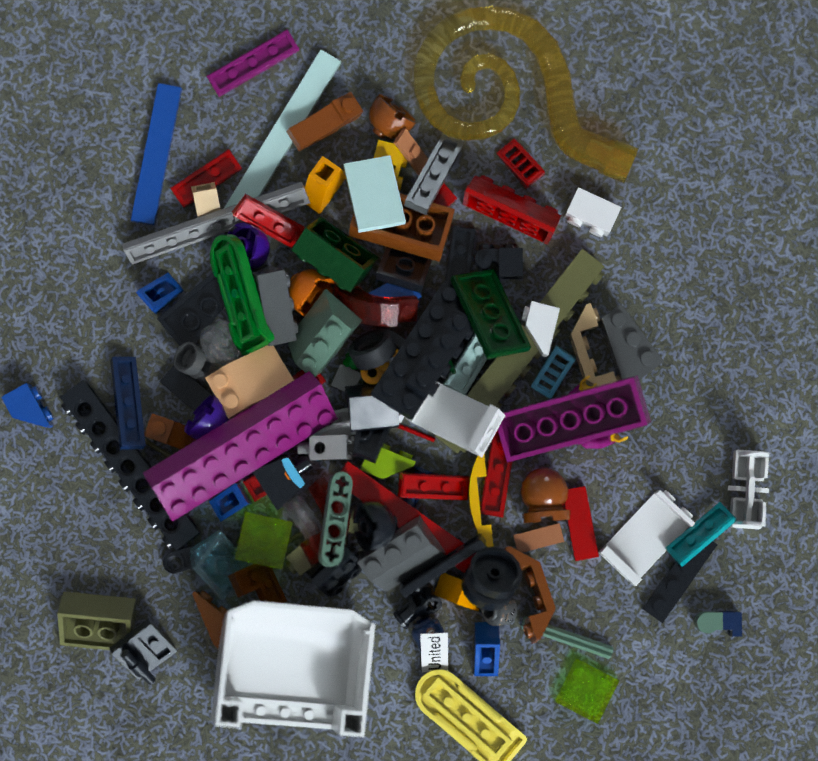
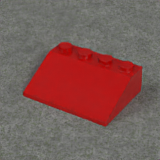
[462,175,561,245]

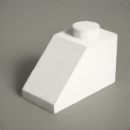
[522,301,560,357]

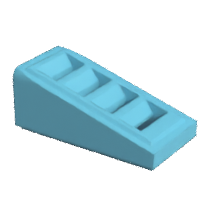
[530,345,576,399]

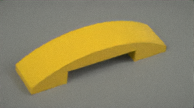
[468,455,494,547]

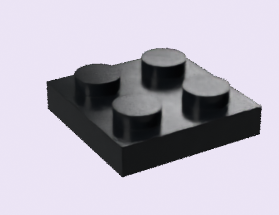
[376,247,432,293]

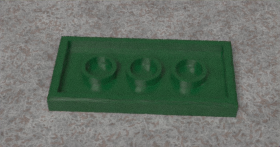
[450,269,531,359]

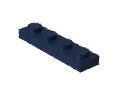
[110,357,146,449]

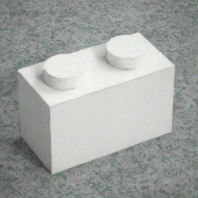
[564,187,621,237]

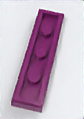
[207,29,300,97]

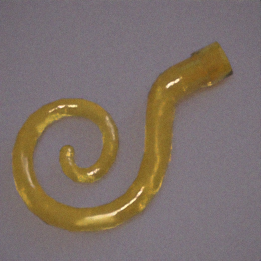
[413,6,639,183]

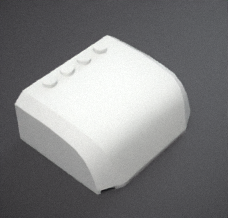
[211,601,375,737]

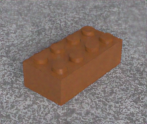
[349,193,455,262]

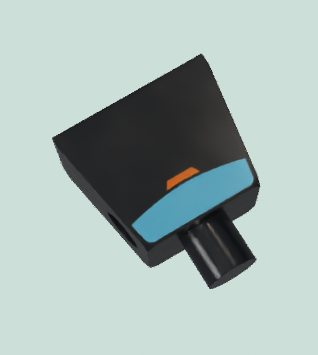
[253,456,313,510]

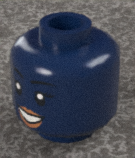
[411,616,445,651]

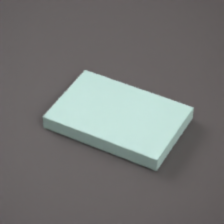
[343,155,406,233]

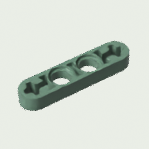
[318,472,353,567]

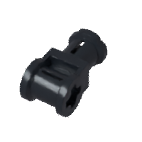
[393,583,442,629]

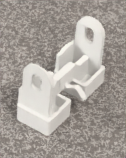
[728,450,769,529]

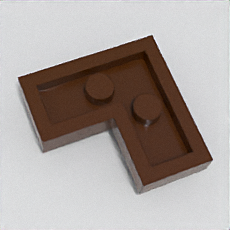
[228,558,287,604]

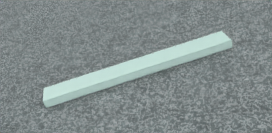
[224,50,341,208]

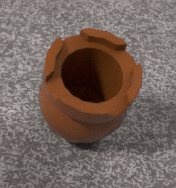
[520,467,571,523]

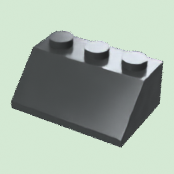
[357,515,447,592]

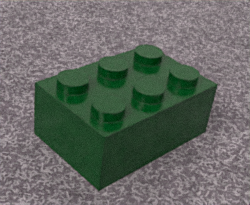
[292,216,379,292]

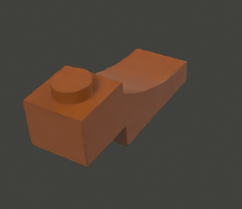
[287,92,363,151]
[144,413,196,449]

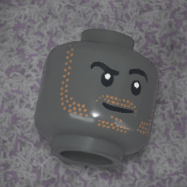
[481,598,518,626]

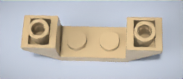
[569,303,621,386]

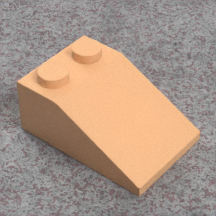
[205,346,294,419]

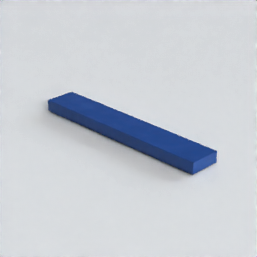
[131,83,182,226]

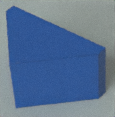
[136,273,183,314]
[209,483,253,522]

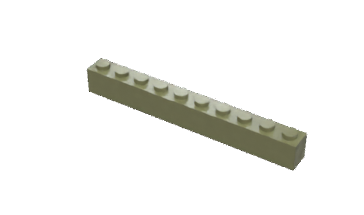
[435,249,605,454]

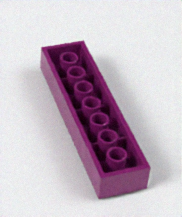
[143,371,338,521]

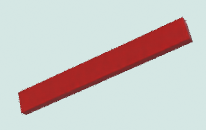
[335,461,475,573]

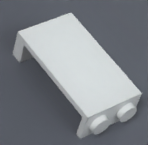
[405,382,505,457]
[598,490,695,586]

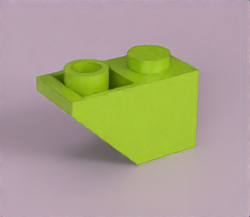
[360,444,416,480]

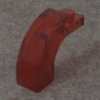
[334,285,418,327]
[300,477,350,566]

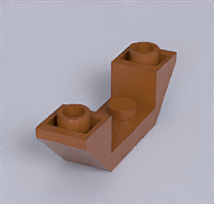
[504,546,556,644]

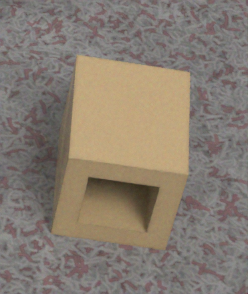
[191,182,221,217]

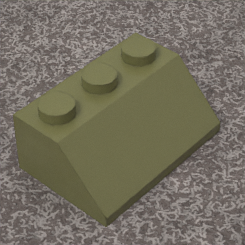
[57,592,136,650]

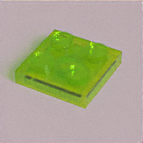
[235,512,293,570]
[554,658,619,724]

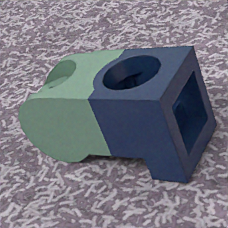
[694,611,742,637]

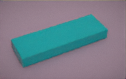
[665,502,737,567]

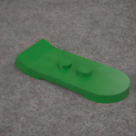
[210,234,275,356]

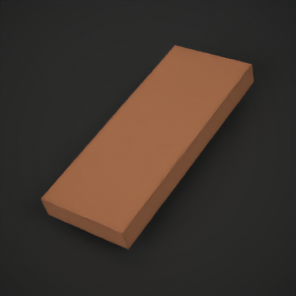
[394,128,428,175]
[513,523,565,553]

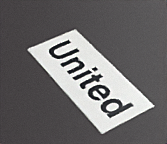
[421,633,448,672]

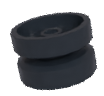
[461,547,522,611]

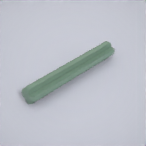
[521,617,613,659]

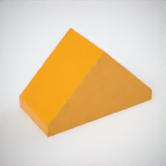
[434,573,480,612]

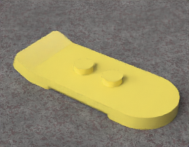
[415,669,527,761]

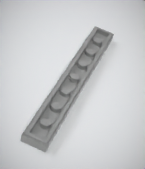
[122,182,310,265]

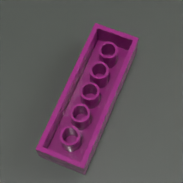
[498,375,651,462]

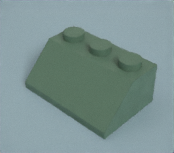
[288,289,362,377]

